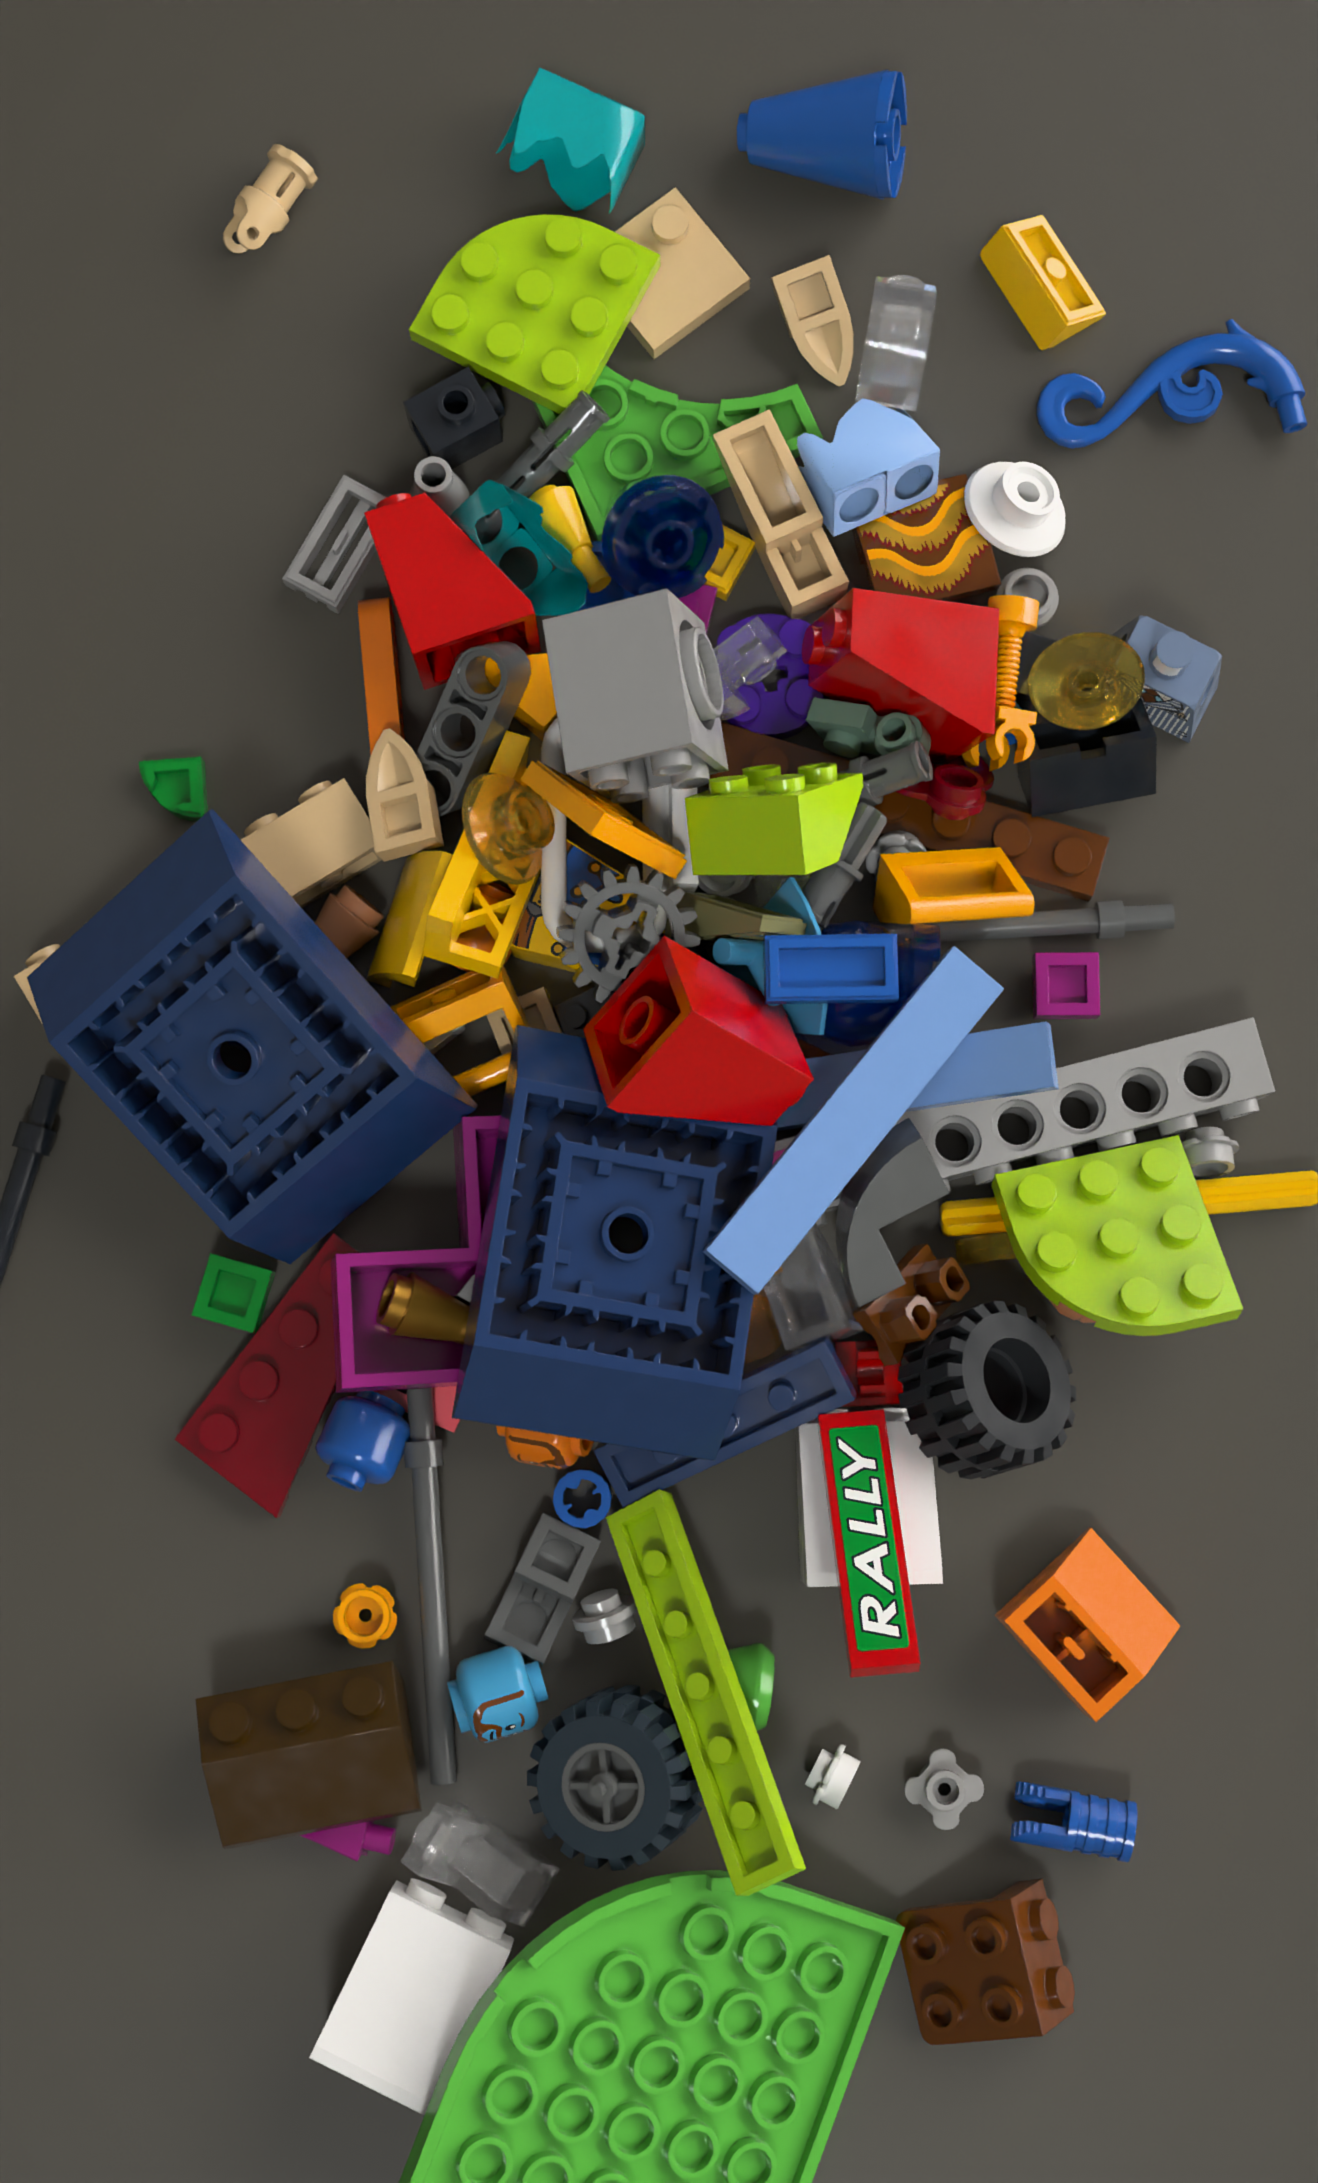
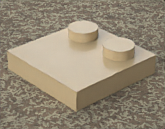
[615,187,750,359]

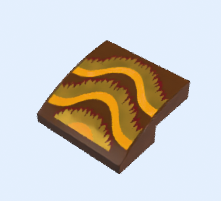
[852,474,1002,601]

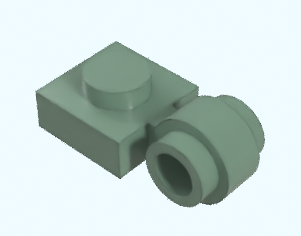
[806,697,931,758]

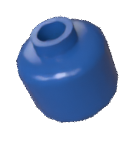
[315,1391,410,1492]

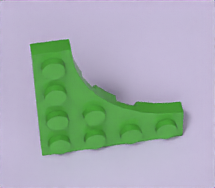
[531,365,823,541]

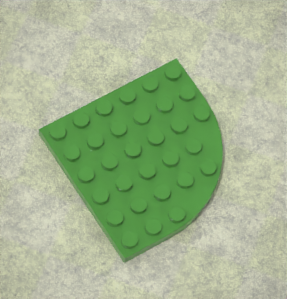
[399,1870,905,2183]

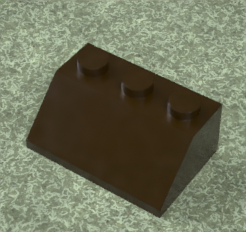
[195,1661,422,1850]

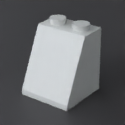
[795,1408,943,1587]
[309,1879,514,2115]

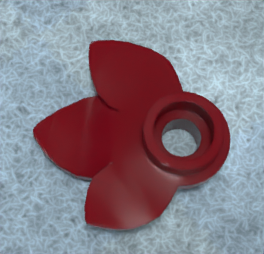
[895,755,995,820]

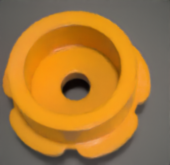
[333,1583,397,1649]

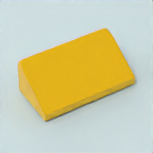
[980,215,1106,350]

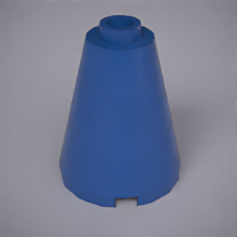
[737,69,907,200]

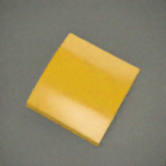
[366,851,453,988]

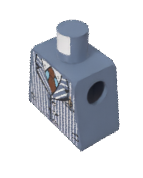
[1088,615,1222,743]

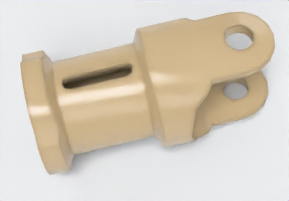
[223,144,318,254]

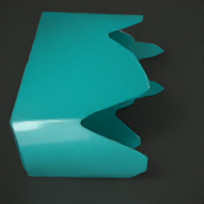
[496,68,645,214]
[449,479,588,616]

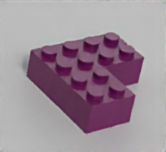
[330,1116,501,1393]

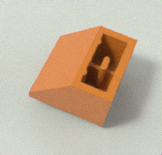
[994,1527,1180,1722]

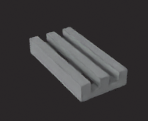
[282,475,386,614]

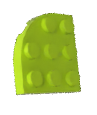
[409,214,660,414]
[991,1135,1243,1336]

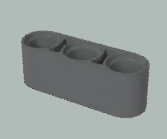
[416,641,531,817]

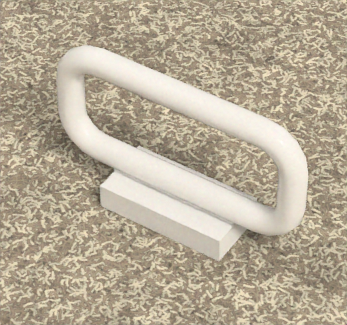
[541,718,699,953]

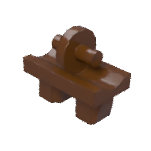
[852,1243,970,1366]

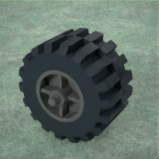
[527,1685,703,1871]

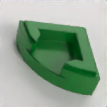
[139,757,208,822]

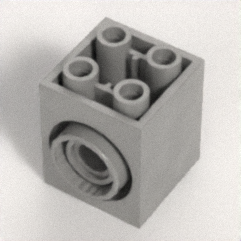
[542,589,729,803]

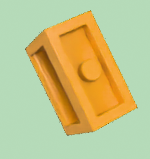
[873,847,1034,924]
[390,966,530,1097]

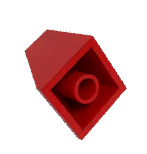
[364,493,541,690]
[802,588,999,764]
[583,935,814,1126]

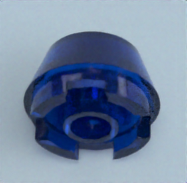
[602,475,724,599]

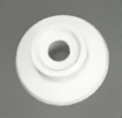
[964,462,1065,557]

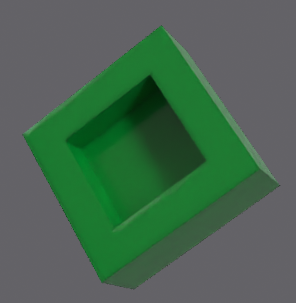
[192,1253,276,1334]

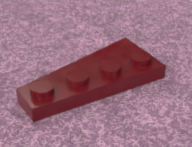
[174,1233,360,1518]

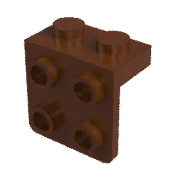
[896,1878,1075,2045]

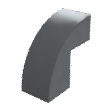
[836,1118,949,1308]

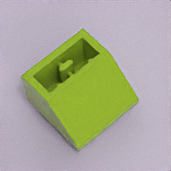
[685,763,863,875]

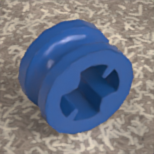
[553,1469,612,1528]

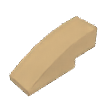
[713,409,849,619]

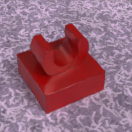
[834,1340,903,1407]

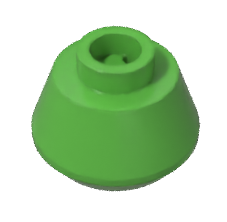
[728,1643,775,1732]

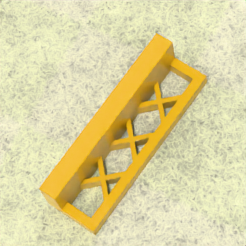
[423,730,541,979]

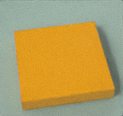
[520,760,687,879]

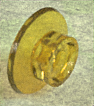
[1028,632,1145,730]
[462,773,555,885]

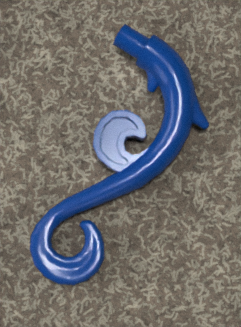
[1036,319,1307,449]

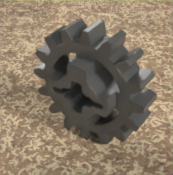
[556,863,700,1003]

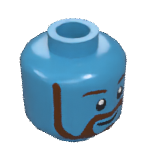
[447,1646,549,1743]

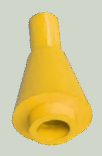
[529,485,611,593]

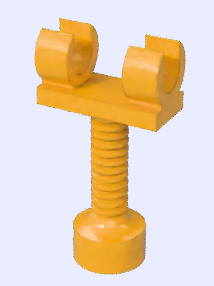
[962,595,1039,771]

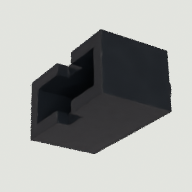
[1016,696,1157,817]

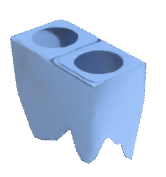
[797,398,940,537]

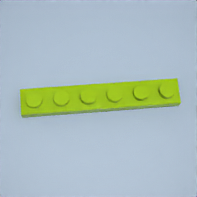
[606,1489,806,1896]

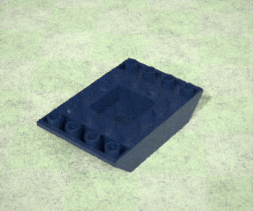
[27,809,478,1264]
[452,1025,778,1461]

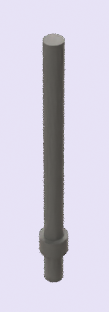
[819,900,1175,945]
[404,1387,457,1785]

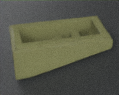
[664,890,807,946]

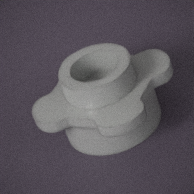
[904,1748,984,1830]

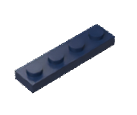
[594,1336,857,1508]

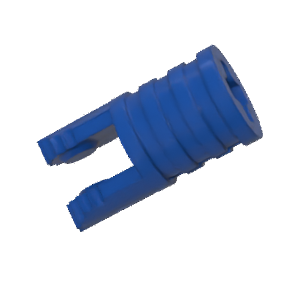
[1010,1781,1137,1863]

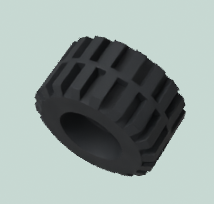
[898,1301,1077,1480]

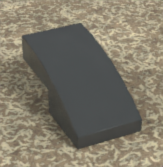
[484,1513,601,1667]

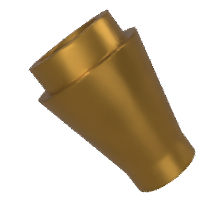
[376,1272,470,1345]

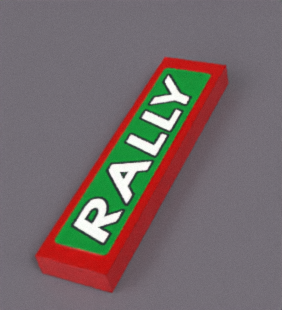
[817,1409,921,1678]

